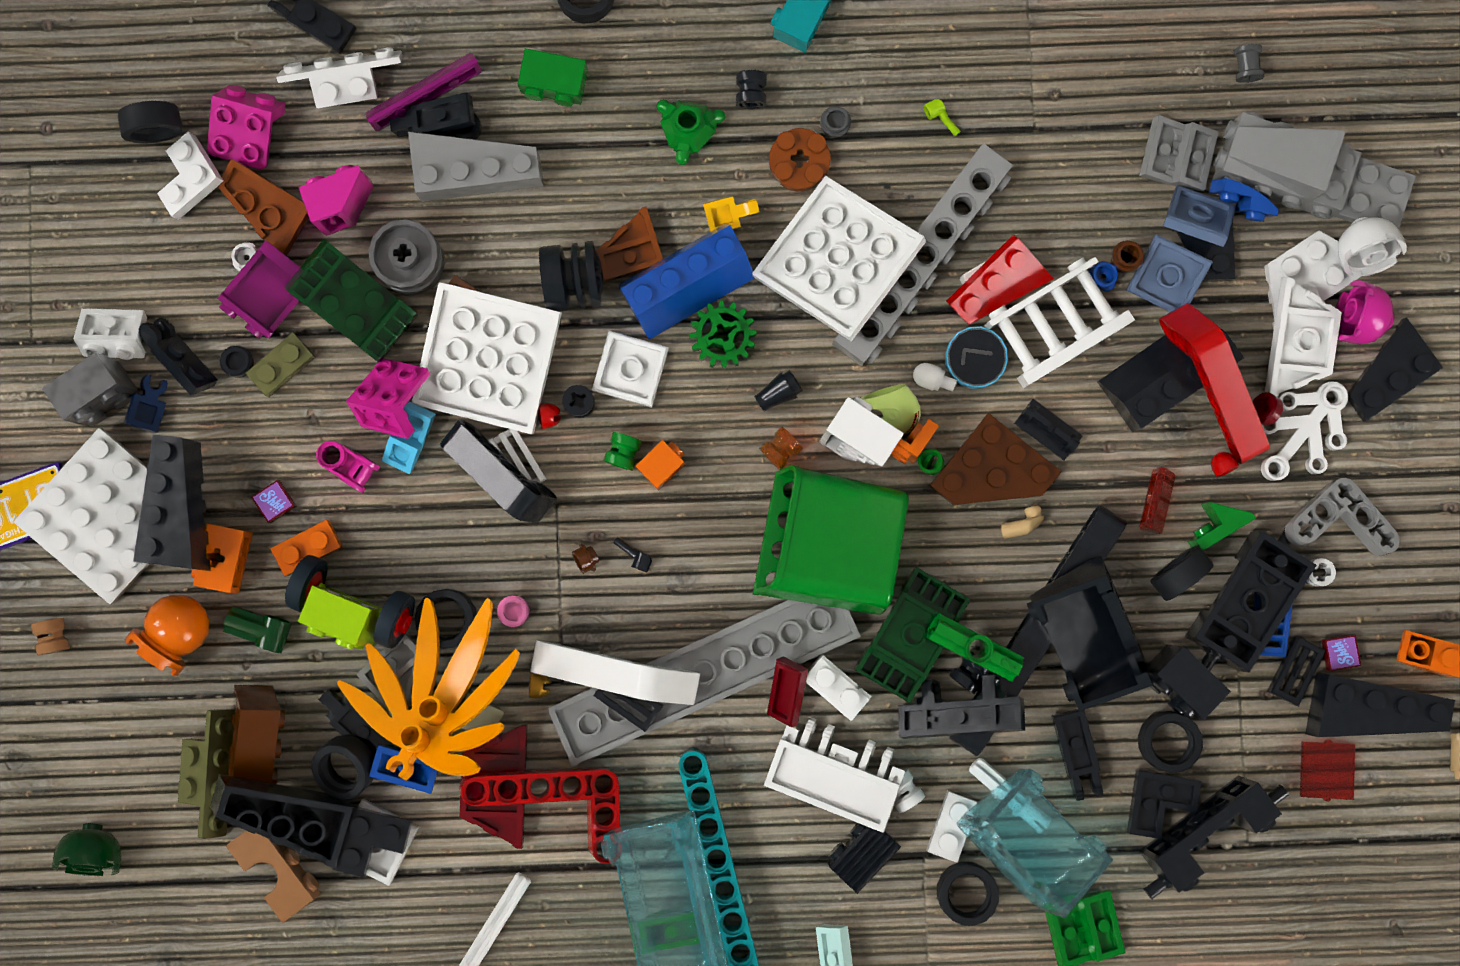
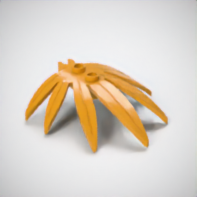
[337,598,520,781]

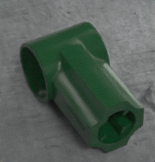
[223,606,292,653]

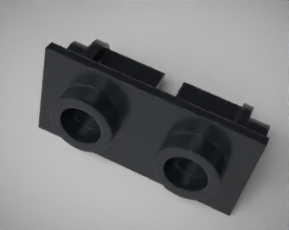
[1014,399,1083,461]

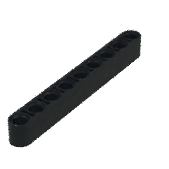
[949,504,1127,756]

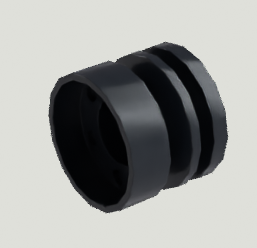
[539,241,604,311]

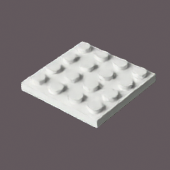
[752,176,926,342]
[412,282,562,434]
[13,427,149,605]

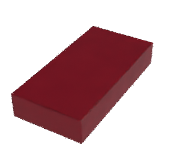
[767,656,808,728]

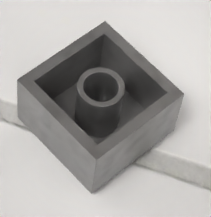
[42,352,139,426]

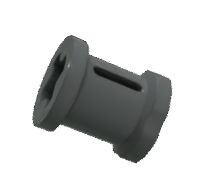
[1233,44,1265,83]

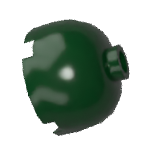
[52,823,121,876]

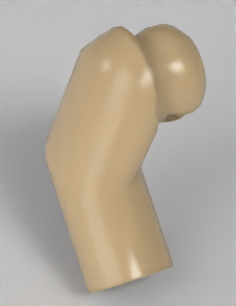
[1001,505,1044,539]

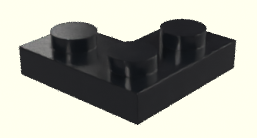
[1127,770,1202,839]
[332,805,413,877]

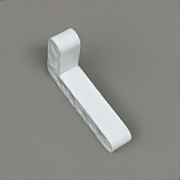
[530,640,700,705]

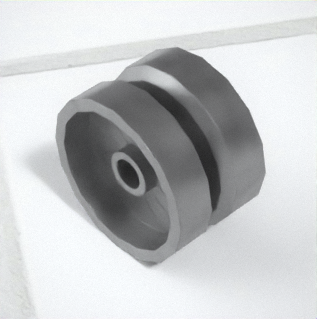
[368,219,445,296]

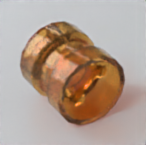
[759,427,803,470]

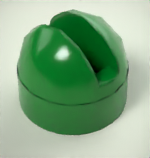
[918,449,944,475]

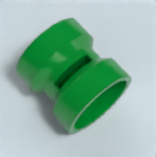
[603,432,642,471]

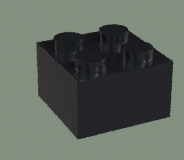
[1147,644,1231,720]

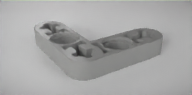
[1285,478,1400,556]

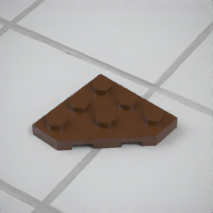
[929,413,1062,505]

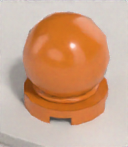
[125,594,210,676]

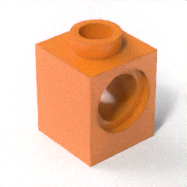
[635,440,685,491]

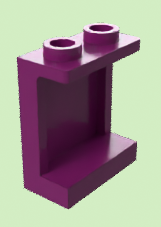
[217,240,300,339]

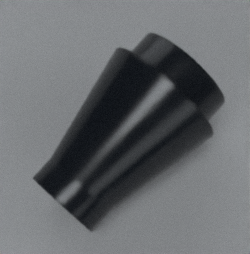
[754,370,803,412]

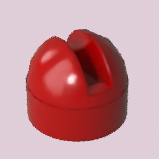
[538,403,561,429]
[1211,452,1239,478]

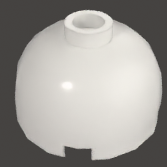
[1338,217,1407,276]

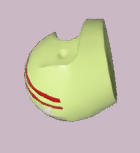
[861,384,921,436]

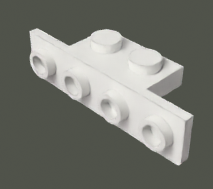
[276,47,403,108]

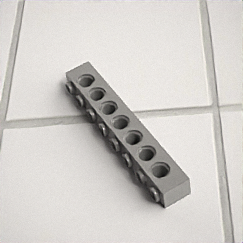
[832,143,1013,367]

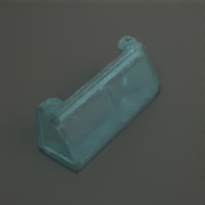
[601,810,727,966]

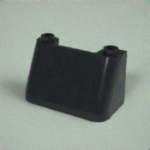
[1027,556,1153,711]

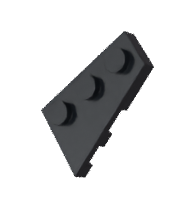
[1348,317,1443,422]

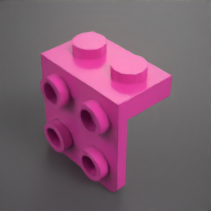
[207,85,286,169]

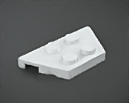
[1264,230,1362,330]
[1265,277,1342,397]

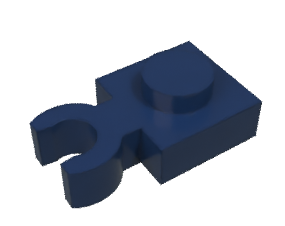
[123,374,168,433]

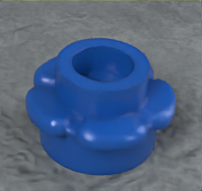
[1089,261,1118,292]

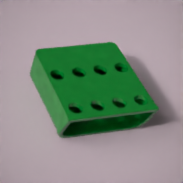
[752,465,909,615]

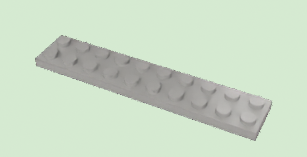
[547,600,861,767]

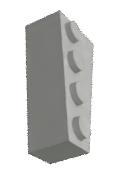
[408,132,544,202]

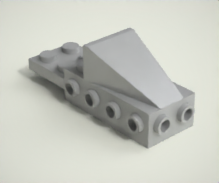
[1213,112,1416,229]

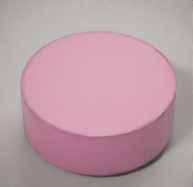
[497,596,530,627]

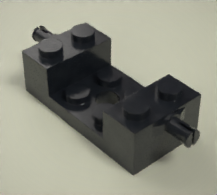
[1185,528,1317,673]
[1139,775,1289,900]

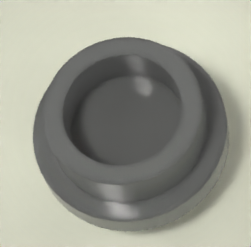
[820,106,851,138]

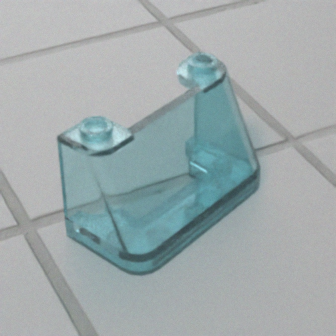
[957,768,1113,918]

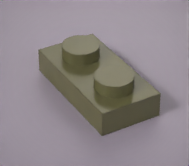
[246,332,315,398]

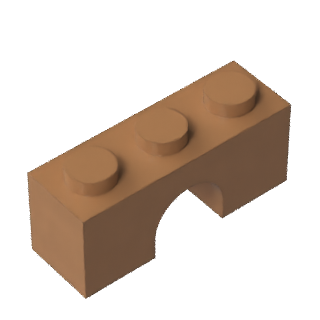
[226,831,321,923]

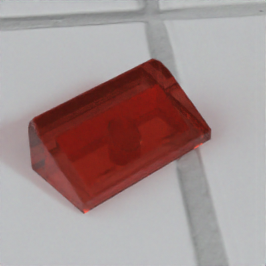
[1139,467,1175,534]

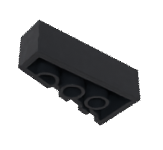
[133,434,211,571]
[1305,673,1455,737]
[210,774,353,869]

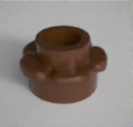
[572,544,599,574]

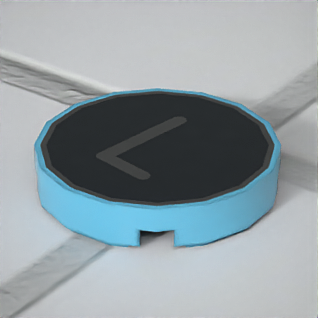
[945,326,1008,389]

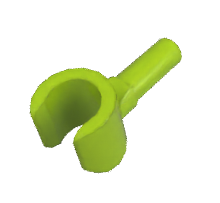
[923,99,961,136]

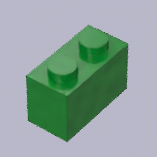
[518,48,588,107]

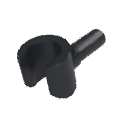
[613,537,652,573]

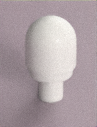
[913,363,957,392]

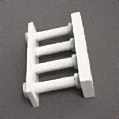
[984,257,1135,389]

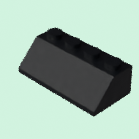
[1097,328,1244,433]

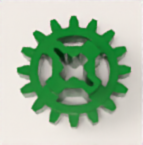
[689,300,757,369]

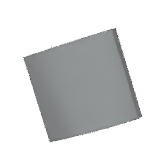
[1139,115,1219,191]

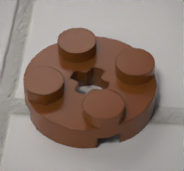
[769,128,831,192]

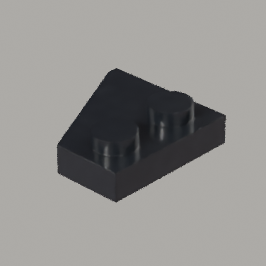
[1172,220,1235,282]

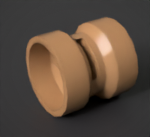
[31,618,70,656]

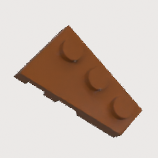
[218,159,309,256]

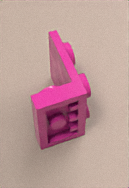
[346,358,430,439]

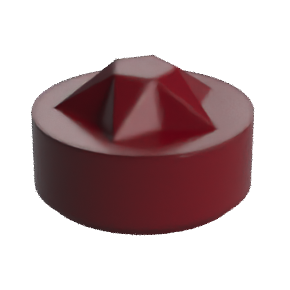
[1252,392,1283,425]

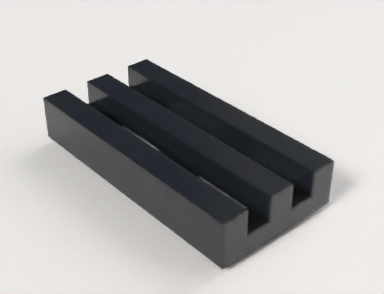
[1267,636,1326,707]
[593,689,664,732]

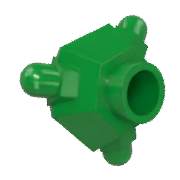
[656,99,725,165]

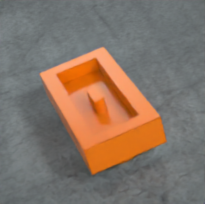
[270,519,343,576]

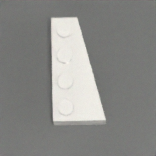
[819,397,904,467]

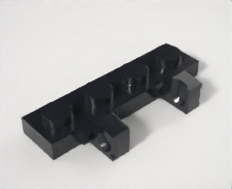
[898,675,1025,739]

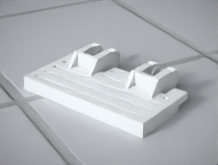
[764,717,906,832]

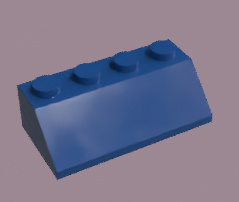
[618,223,754,340]

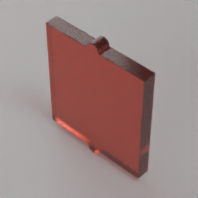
[1300,739,1355,802]

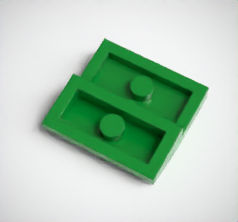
[1043,890,1126,966]

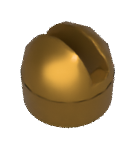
[529,673,551,698]

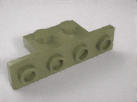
[178,709,235,839]

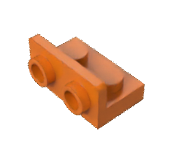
[891,419,939,464]

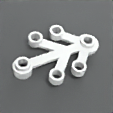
[1261,381,1348,481]

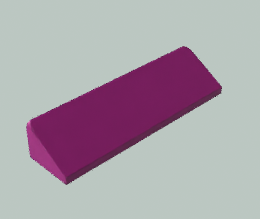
[365,53,482,131]

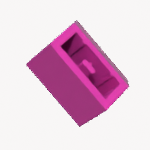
[298,165,374,236]

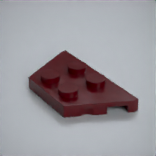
[459,724,528,849]

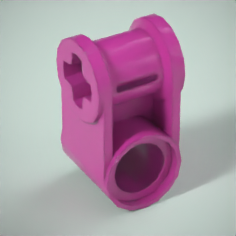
[316,441,380,493]

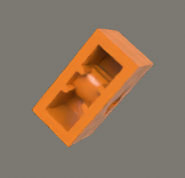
[191,523,253,593]

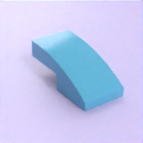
[382,401,436,474]

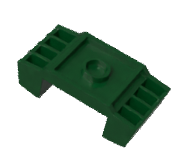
[284,239,418,362]
[855,567,971,703]

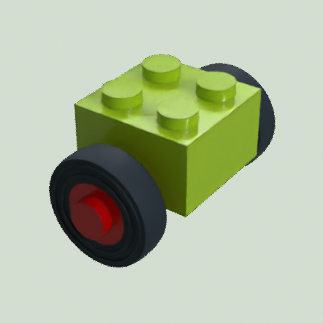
[285,555,415,650]

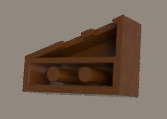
[228,685,285,784]

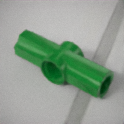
[926,613,1024,682]

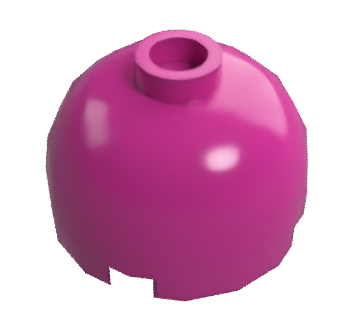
[1335,280,1395,345]

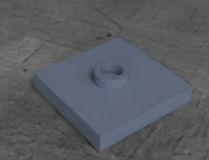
[1163,186,1236,247]
[1126,234,1213,312]

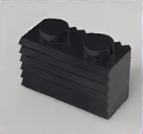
[828,823,901,894]

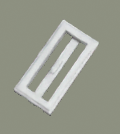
[488,429,547,483]

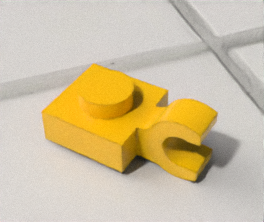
[703,196,760,232]

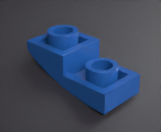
[1209,178,1279,222]

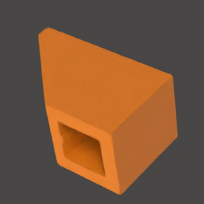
[1396,630,1460,678]

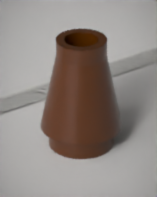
[1110,240,1144,272]

